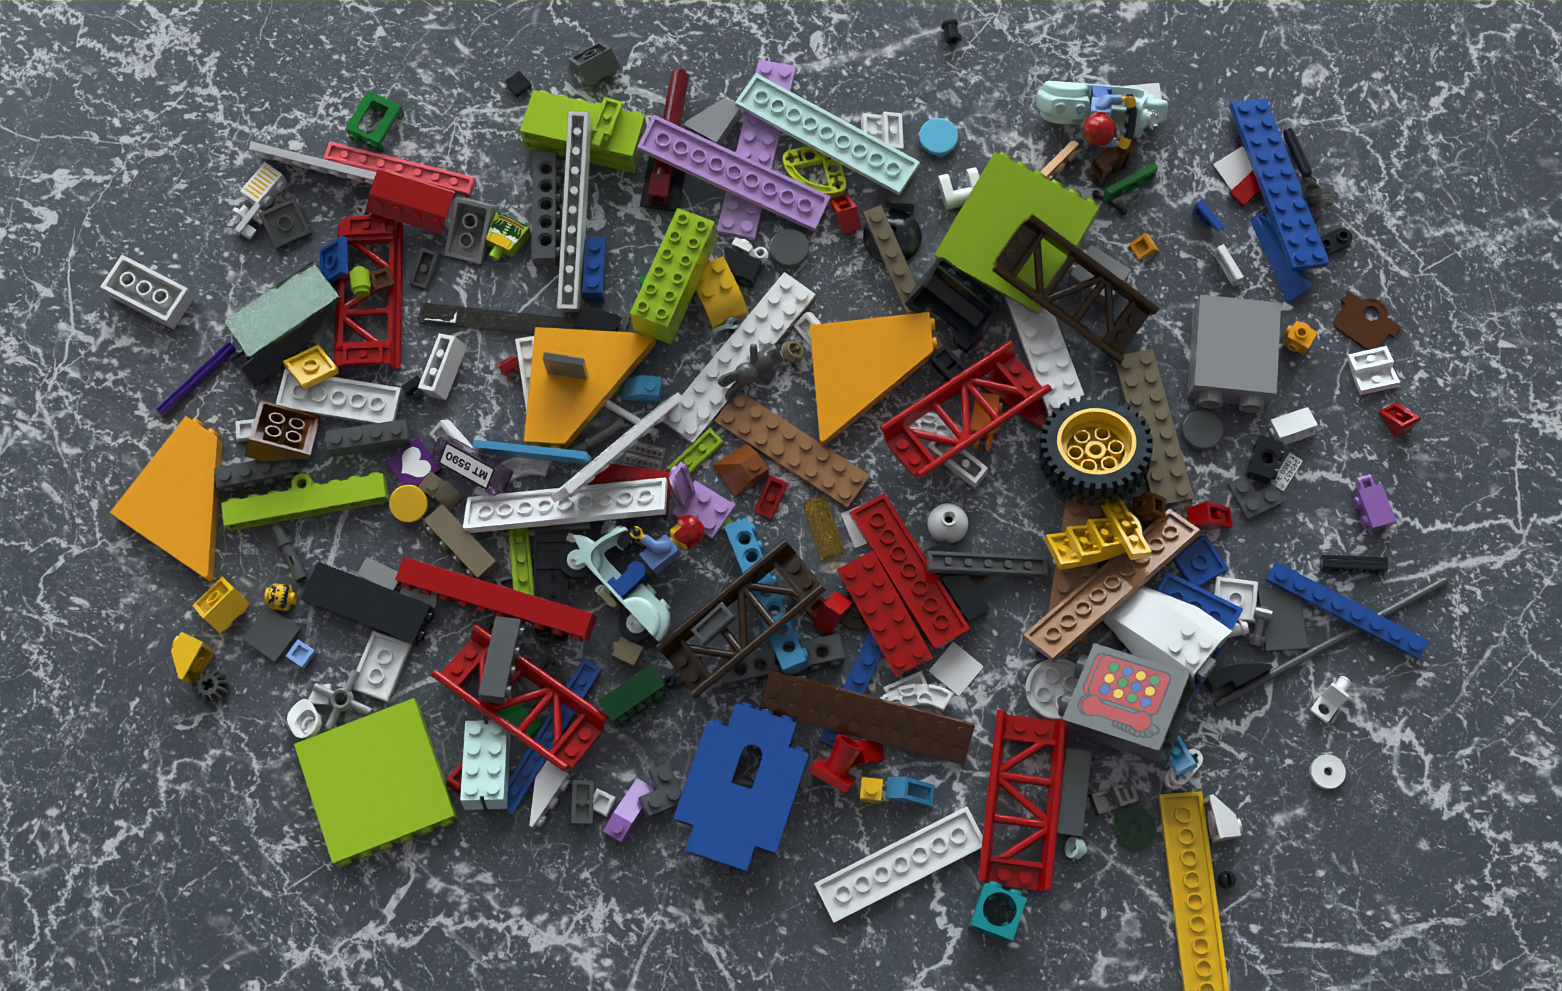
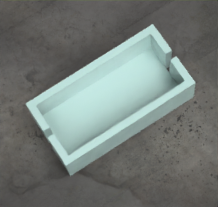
[460,720,511,810]

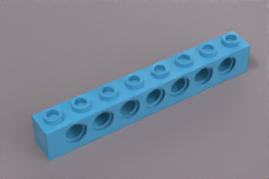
[724,517,809,675]

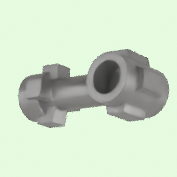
[1249,606,1273,646]

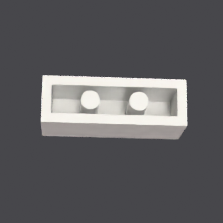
[418,333,467,400]
[927,431,988,489]

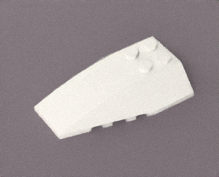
[1103,585,1232,680]

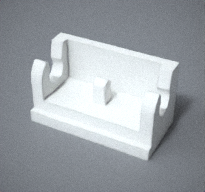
[1269,407,1318,446]

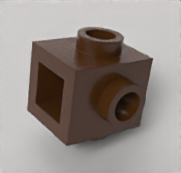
[1132,492,1165,523]

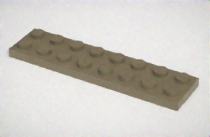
[1113,349,1194,506]

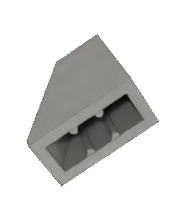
[684,98,742,146]

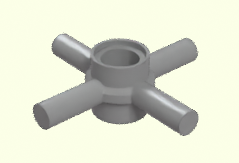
[312,670,373,730]

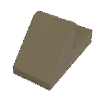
[418,471,463,512]

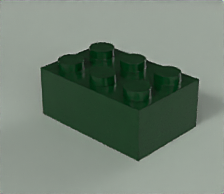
[598,665,668,729]

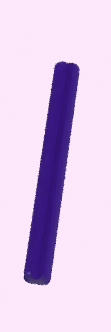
[156,342,236,416]

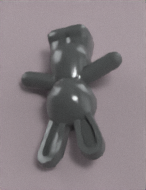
[718,343,783,402]

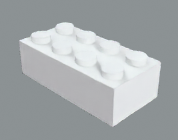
[100,255,195,330]

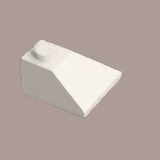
[1203,795,1243,843]

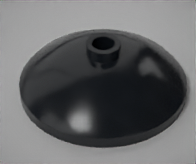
[863,209,922,263]

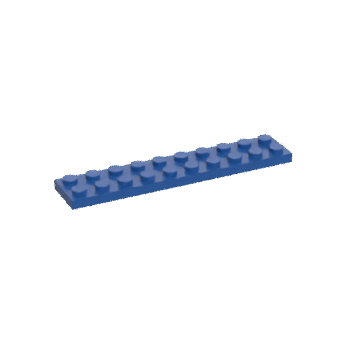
[1229,98,1330,271]

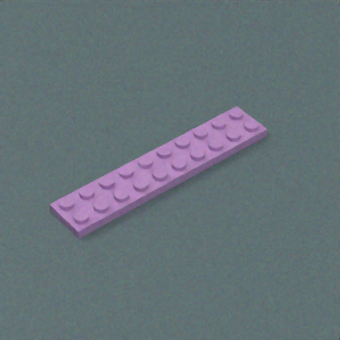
[717,60,796,241]
[637,115,831,232]

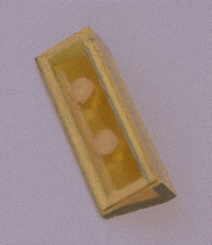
[803,496,845,560]

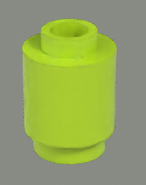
[349,266,372,297]

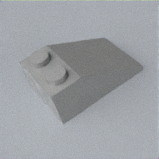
[444,197,499,264]

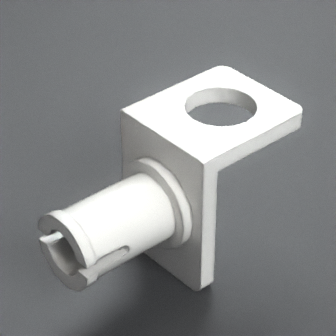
[1310,676,1351,723]

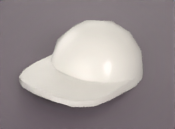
[287,699,322,739]

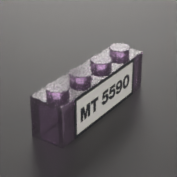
[430,435,514,496]

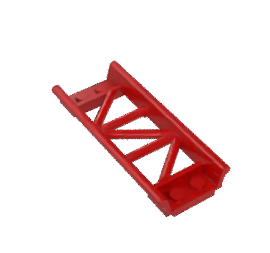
[334,215,403,373]
[880,340,1052,480]
[431,624,609,772]
[978,710,1068,891]

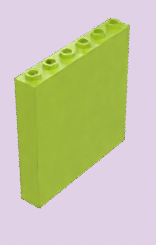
[934,151,1100,315]
[294,698,458,867]

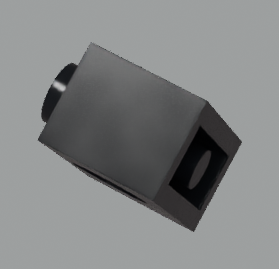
[1245,434,1285,485]

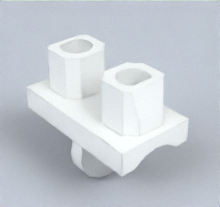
[232,202,263,240]

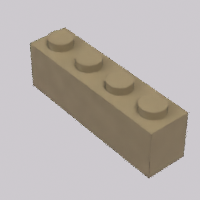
[424,504,499,580]

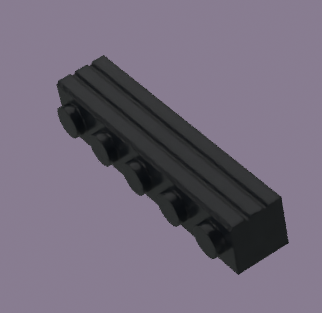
[1320,555,1388,575]

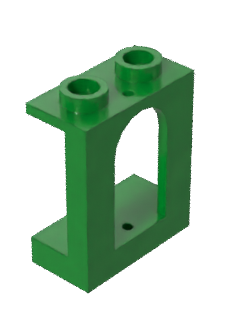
[345,90,405,151]

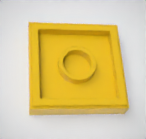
[283,345,339,390]

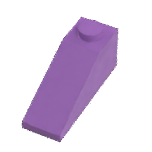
[603,778,655,845]

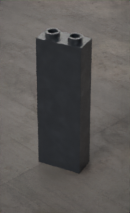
[301,562,435,647]

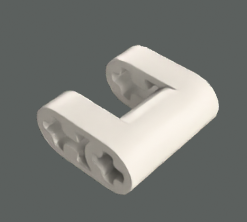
[938,167,979,210]
[1163,749,1203,791]

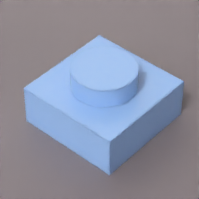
[286,639,316,668]

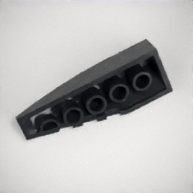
[230,291,338,386]

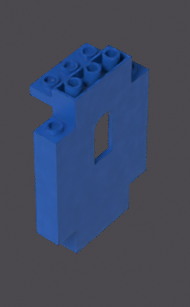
[673,702,809,873]

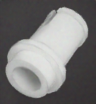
[1228,620,1249,638]

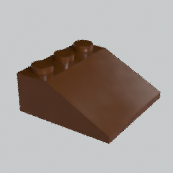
[245,400,320,462]

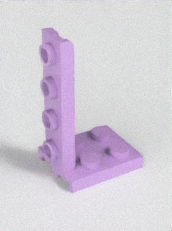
[668,462,736,540]

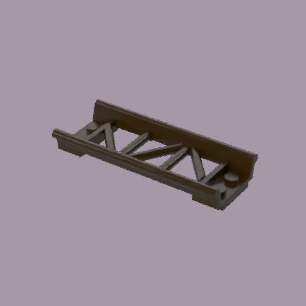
[992,214,1160,364]
[656,539,826,699]

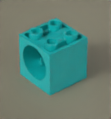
[968,881,1027,943]

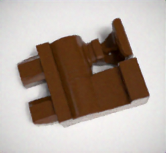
[1088,136,1139,187]

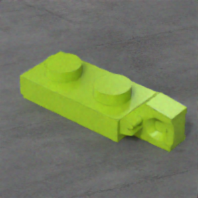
[591,97,624,151]

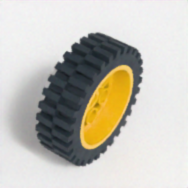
[1039,394,1153,506]

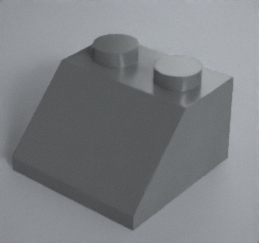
[568,41,621,86]

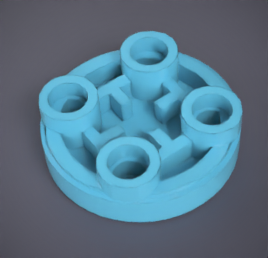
[919,118,958,158]

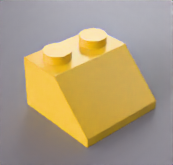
[192,576,250,633]
[171,632,215,687]

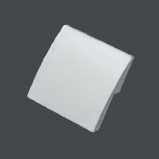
[861,112,904,150]
[1347,346,1400,395]

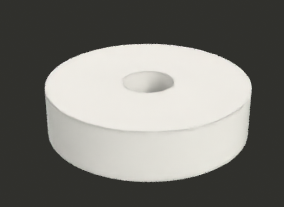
[1309,754,1346,790]

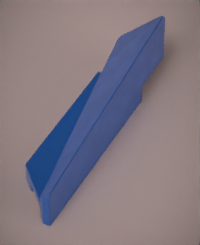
[1250,212,1312,303]

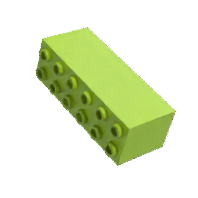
[520,90,647,173]
[630,208,717,344]

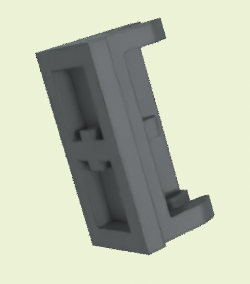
[569,780,594,826]

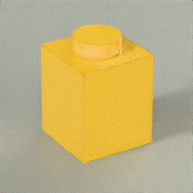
[859,777,883,804]

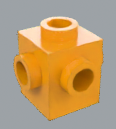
[1283,321,1318,355]

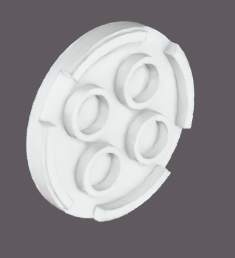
[1025,658,1079,721]

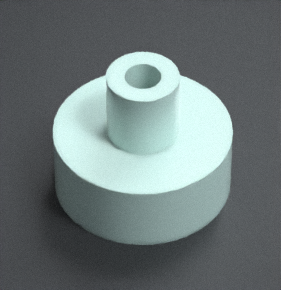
[1064,836,1087,859]

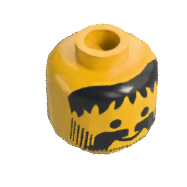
[264,583,297,611]

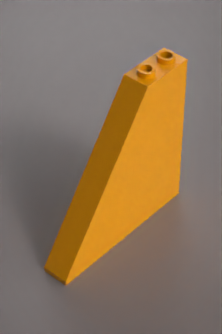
[810,312,937,446]
[524,327,656,450]
[110,416,223,583]

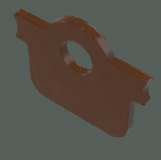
[1333,291,1402,350]

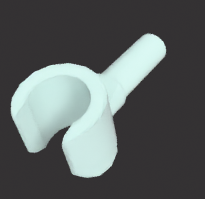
[712,317,740,333]

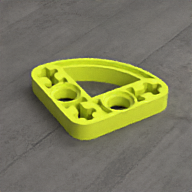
[783,146,846,197]

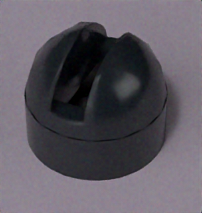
[1218,871,1236,889]

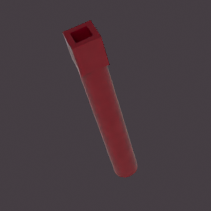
[648,68,689,204]

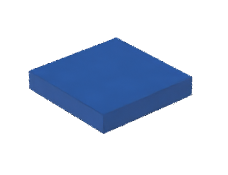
[319,236,348,287]
[1172,535,1229,587]

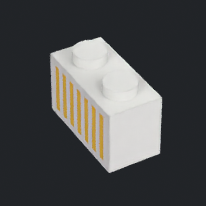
[240,162,287,211]

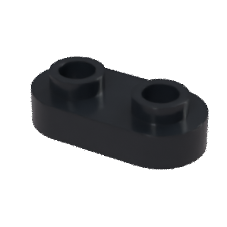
[1320,228,1353,256]

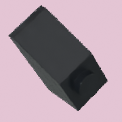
[724,247,762,288]

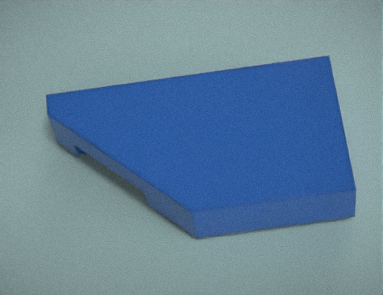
[1193,199,1224,231]

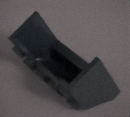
[904,257,1000,354]

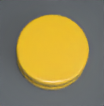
[389,485,428,523]

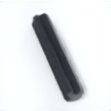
[1283,128,1312,178]

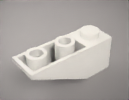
[529,760,571,830]

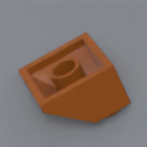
[713,443,769,497]

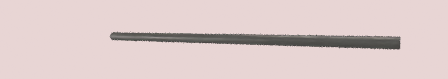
[1213,577,1448,709]

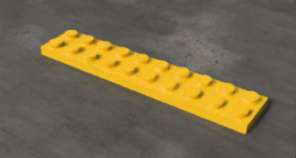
[1158,791,1229,991]

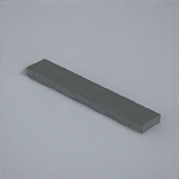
[926,551,1048,578]

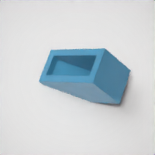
[621,375,663,404]
[885,777,935,806]

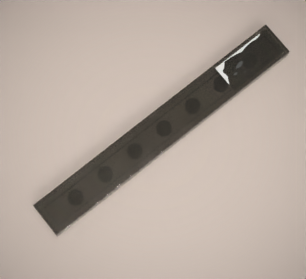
[418,302,577,335]

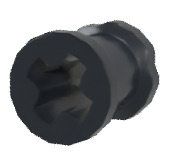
[941,19,962,45]

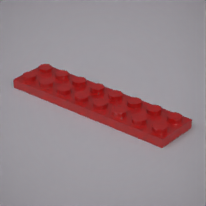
[849,493,970,651]

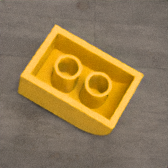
[695,256,749,329]

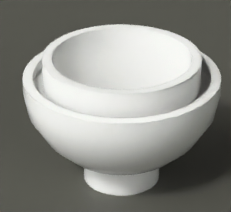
[927,503,968,544]

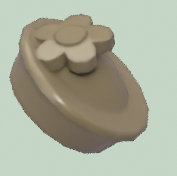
[781,340,804,363]

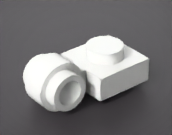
[732,237,768,264]

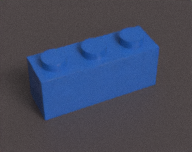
[582,237,608,302]

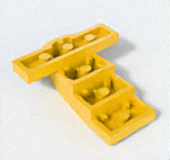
[1044,496,1152,570]

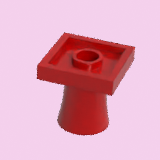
[809,734,864,793]

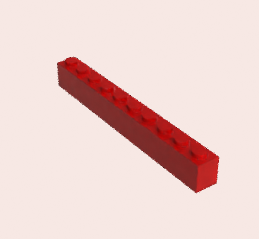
[395,557,598,642]

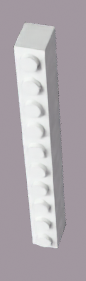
[557,111,592,312]

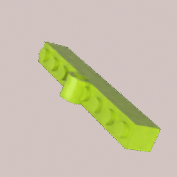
[221,472,390,531]

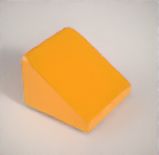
[1129,233,1158,261]

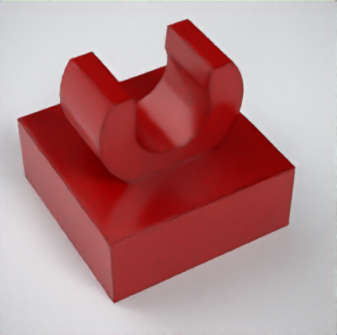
[496,355,520,379]

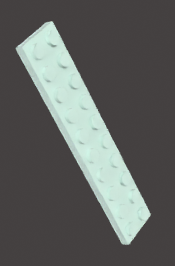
[735,73,920,196]

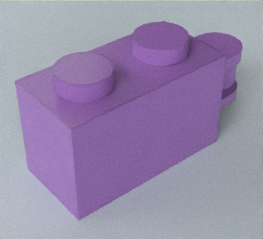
[1353,474,1396,533]

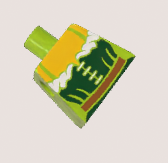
[486,211,532,262]

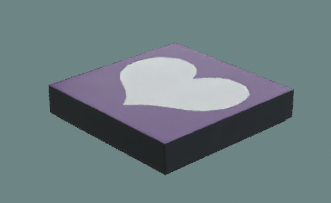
[385,438,442,487]

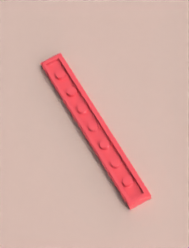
[323,142,476,197]

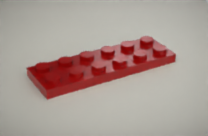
[837,551,933,678]

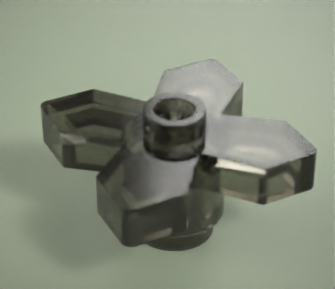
[1299,176,1338,224]

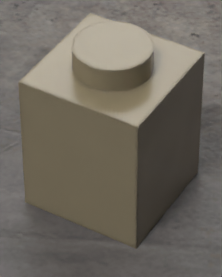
[611,637,645,670]

